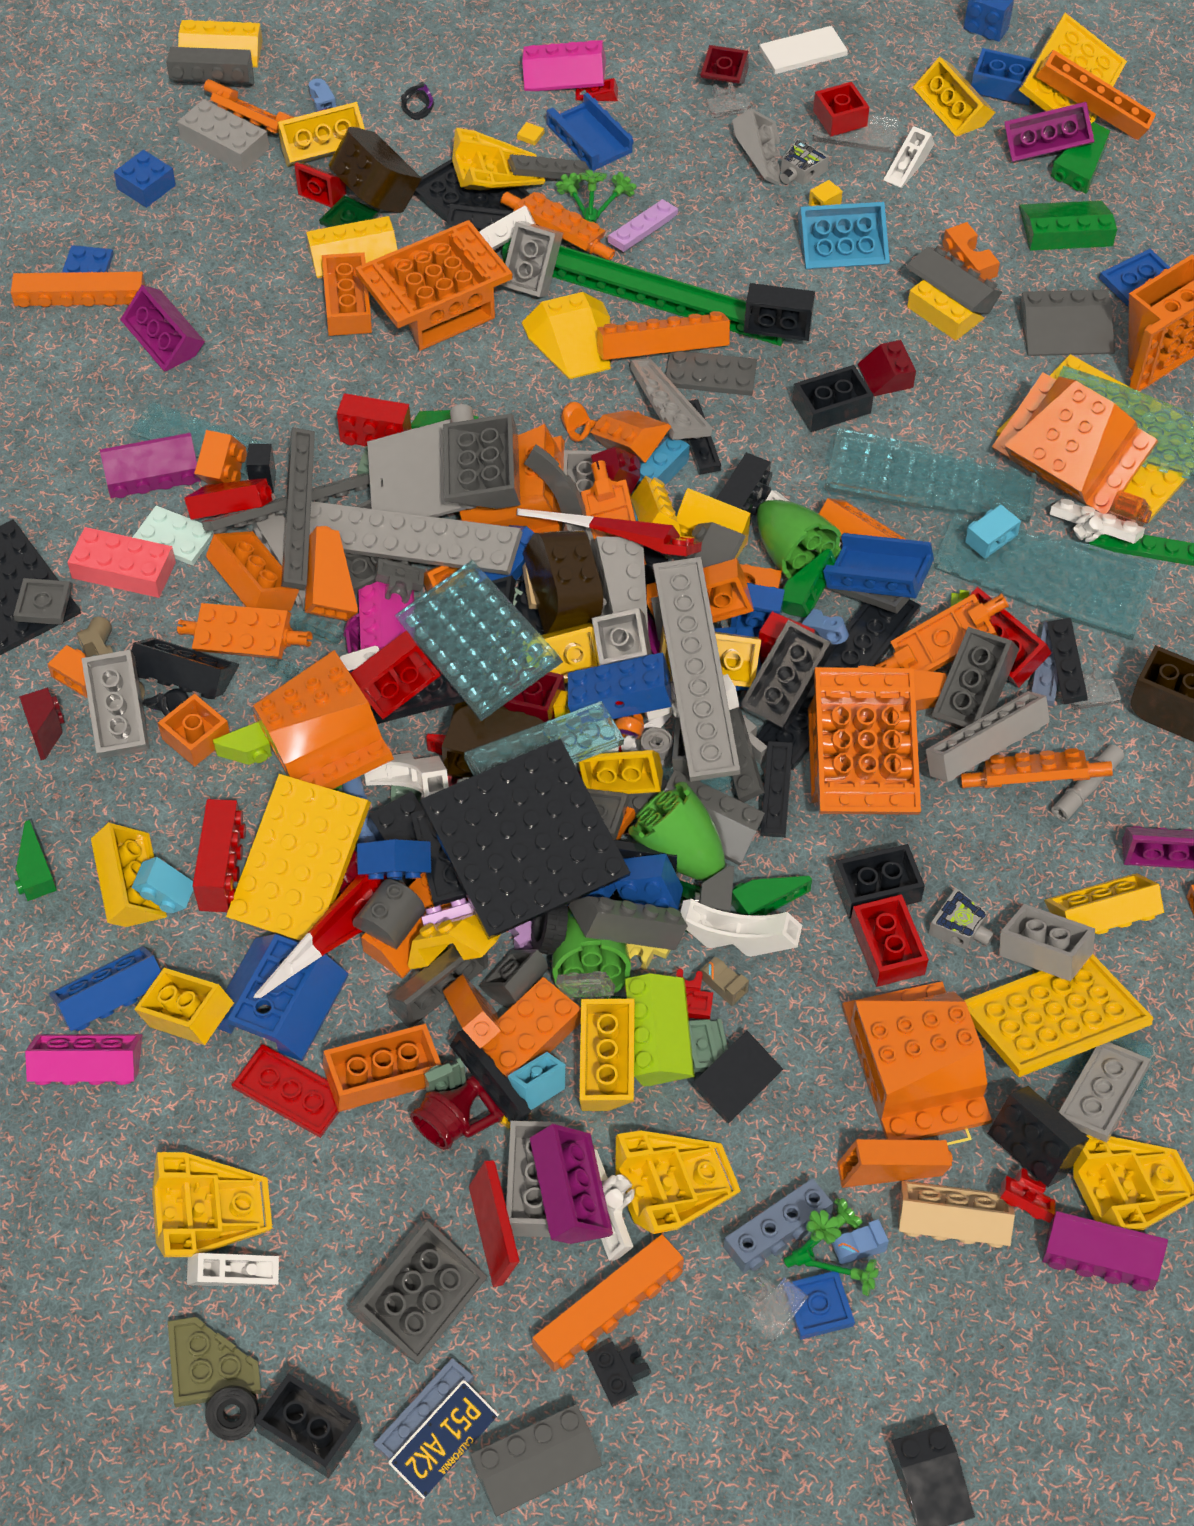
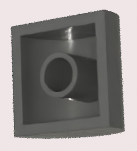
[353,879,425,950]
[479,949,548,1009]

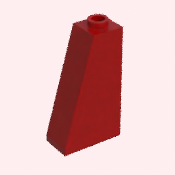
[184,478,273,520]

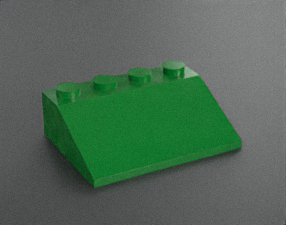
[1019,200,1117,251]

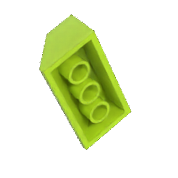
[625,973,694,1087]

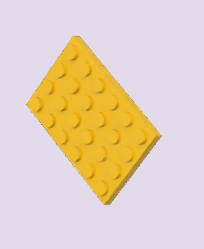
[1019,13,1127,123]
[226,774,371,941]
[964,954,1153,1078]

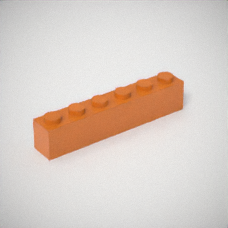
[1035,49,1156,140]
[11,272,146,307]
[597,311,730,360]
[532,1234,684,1372]

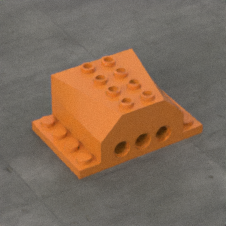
[355,220,513,351]
[1128,254,1194,392]
[992,372,1158,514]
[459,424,565,533]
[253,650,394,789]
[808,667,921,815]
[842,981,992,1140]

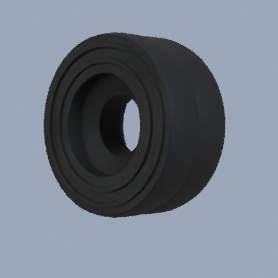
[205,1385,259,1441]

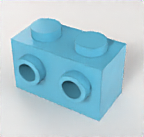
[965,505,1021,559]
[132,857,193,913]
[508,1052,566,1110]

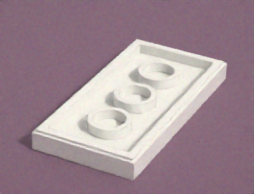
[759,26,848,74]

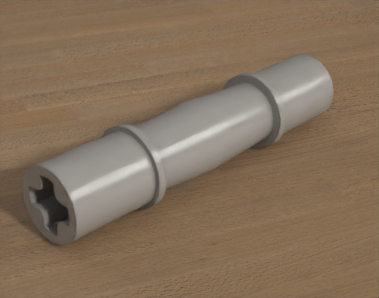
[1051,745,1125,822]

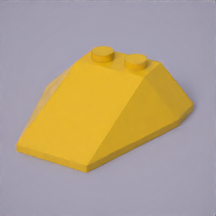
[452,128,545,191]
[522,292,611,379]
[408,912,501,969]
[615,1130,741,1234]
[1073,1135,1194,1231]
[152,1152,272,1257]

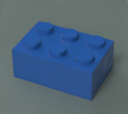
[971,48,1036,105]

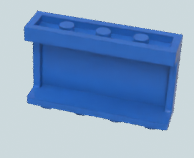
[546,93,634,171]
[823,533,934,598]

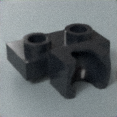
[587,1341,651,1407]

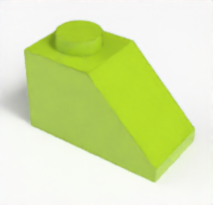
[213,722,272,765]

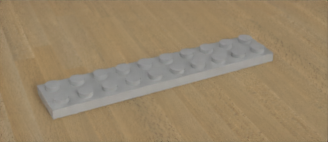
[309,501,523,575]
[653,557,740,782]

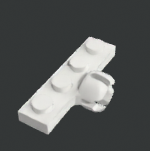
[1050,499,1145,544]
[594,1149,635,1261]

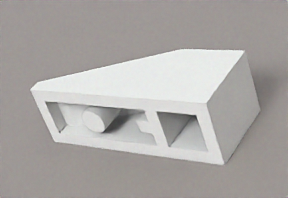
[883,126,934,189]
[187,1253,279,1286]

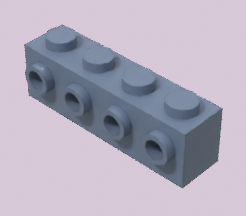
[723,1178,833,1273]

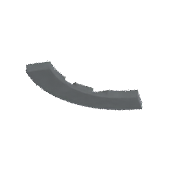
[524,445,586,531]

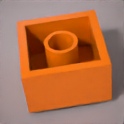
[194,430,247,484]
[158,693,230,767]

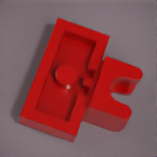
[676,968,713,1020]
[1000,1168,1055,1223]

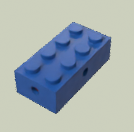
[568,652,672,727]

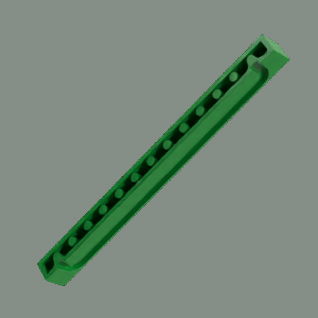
[502,241,785,346]

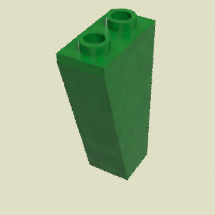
[1051,122,1110,194]

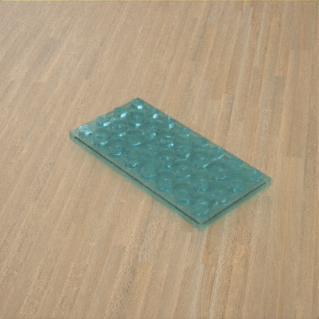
[395,560,563,721]

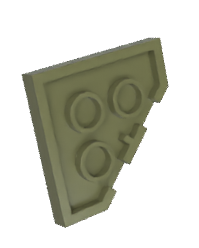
[168,1317,262,1407]

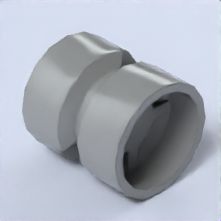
[640,727,673,770]

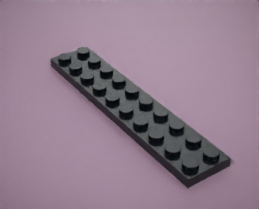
[757,599,921,770]

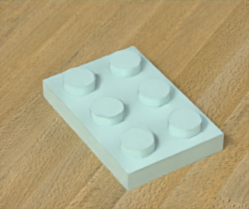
[133,506,214,566]

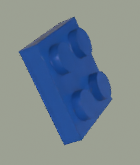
[62,245,114,273]
[783,1271,855,1340]

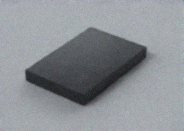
[691,1030,783,1123]

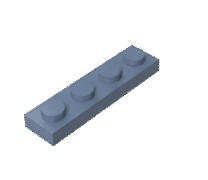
[1031,621,1058,707]
[374,1358,474,1461]

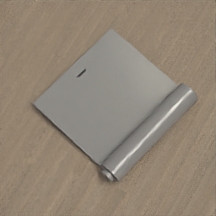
[367,404,476,517]

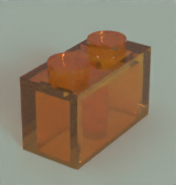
[1109,490,1152,527]

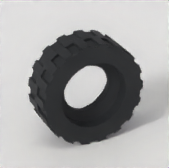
[531,904,568,955]

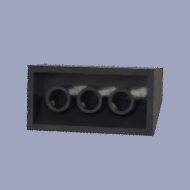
[132,637,239,699]

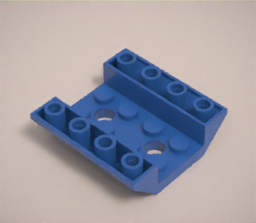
[217,934,349,1061]

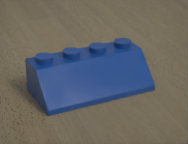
[48,946,161,1031]

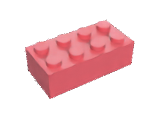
[67,527,176,598]

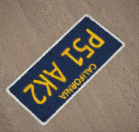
[389,1380,499,1499]

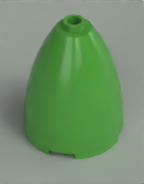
[757,500,842,580]
[629,782,726,882]
[552,907,631,999]

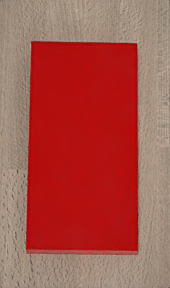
[232,1044,339,1138]
[469,1160,520,1287]

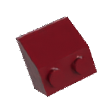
[700,45,749,84]
[857,340,916,396]
[591,447,641,495]
[501,665,565,730]
[19,687,65,760]

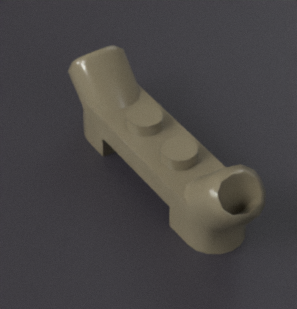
[76,617,145,700]

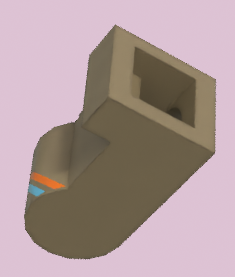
[699,957,749,1006]

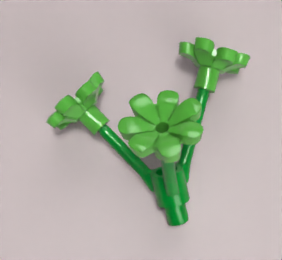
[555,170,637,223]
[784,1198,879,1296]

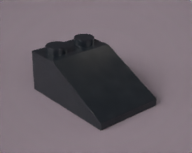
[888,1424,975,1526]

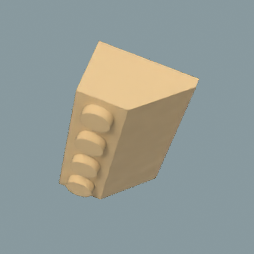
[898,1181,1015,1248]

